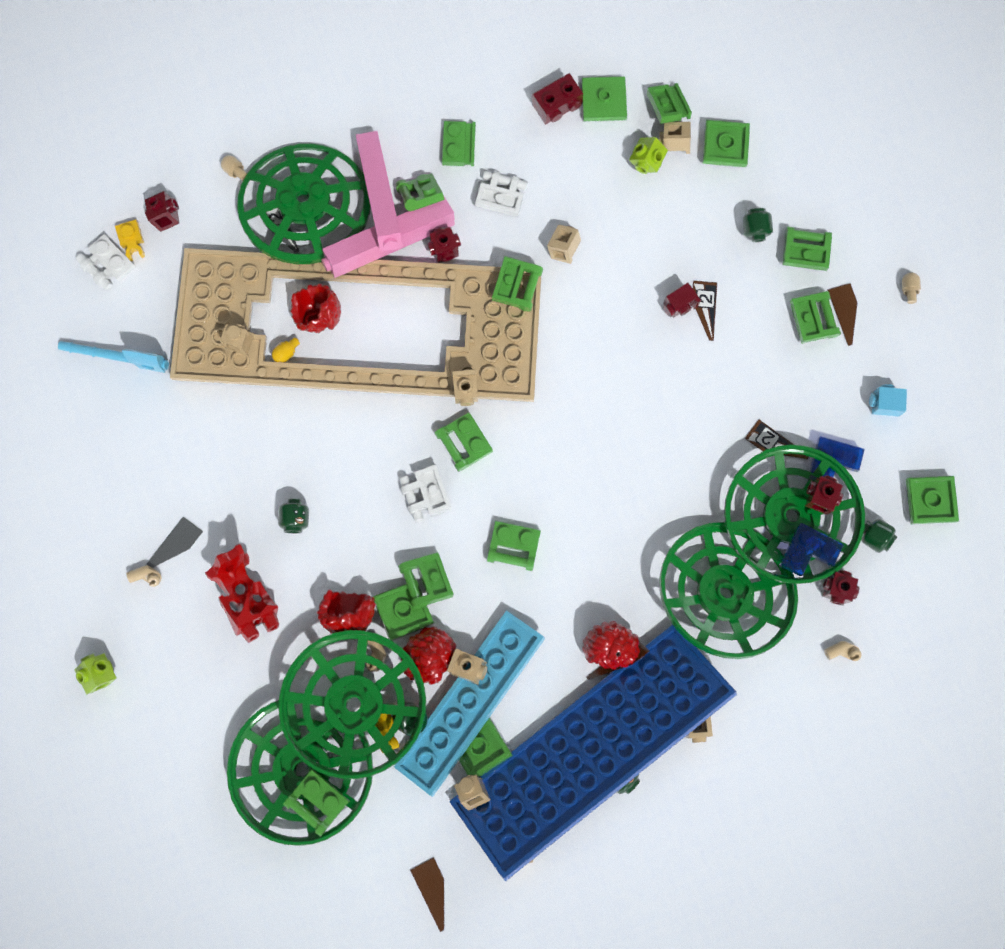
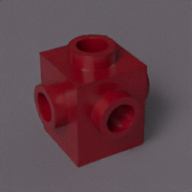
[145,191,180,232]
[427,227,461,263]
[805,475,843,515]
[822,570,860,606]

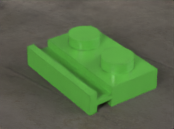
[647,83,692,124]
[442,121,476,167]

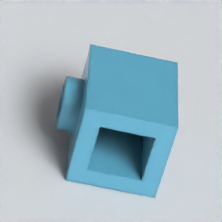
[869,384,907,417]

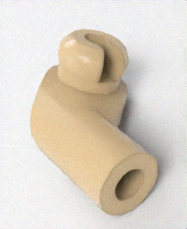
[126,565,162,587]
[366,640,386,672]
[824,641,862,661]

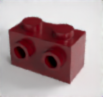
[532,73,584,125]

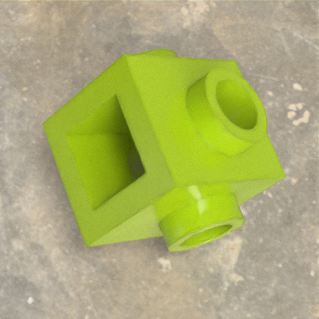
[629,137,668,174]
[74,653,117,695]

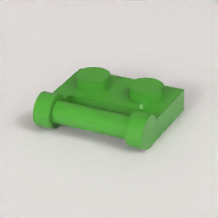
[395,173,445,211]
[783,226,832,271]
[492,256,543,312]
[790,291,841,344]
[434,412,493,472]
[487,521,541,571]
[398,552,454,610]
[283,769,350,837]

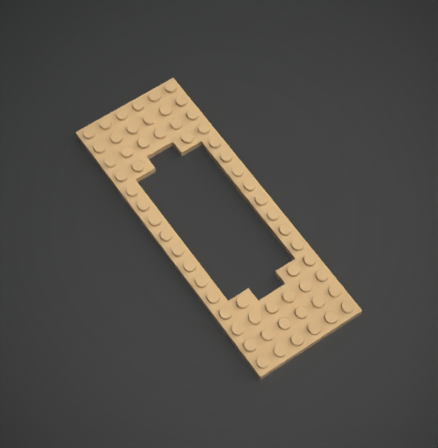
[170,248,541,402]

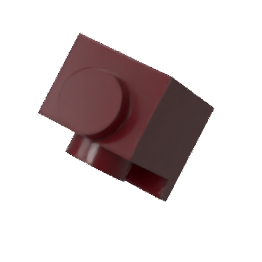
[663,283,701,318]

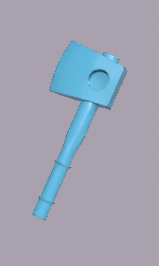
[58,341,169,373]

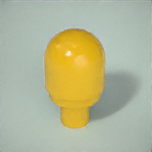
[272,337,300,363]

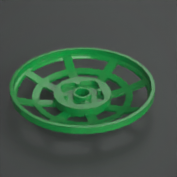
[237,144,371,265]
[724,445,865,584]
[659,522,798,659]
[278,630,426,779]
[227,700,373,846]

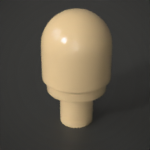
[221,155,247,181]
[902,272,921,304]

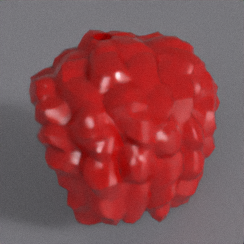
[290,284,341,333]
[317,589,376,634]
[582,621,640,670]
[401,626,457,685]

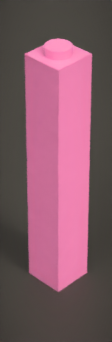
[356,131,403,252]
[321,197,455,278]

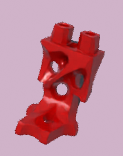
[205,544,279,643]

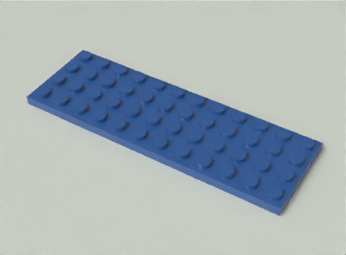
[449,624,737,881]

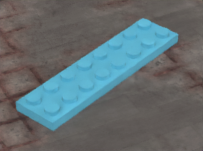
[394,610,546,797]

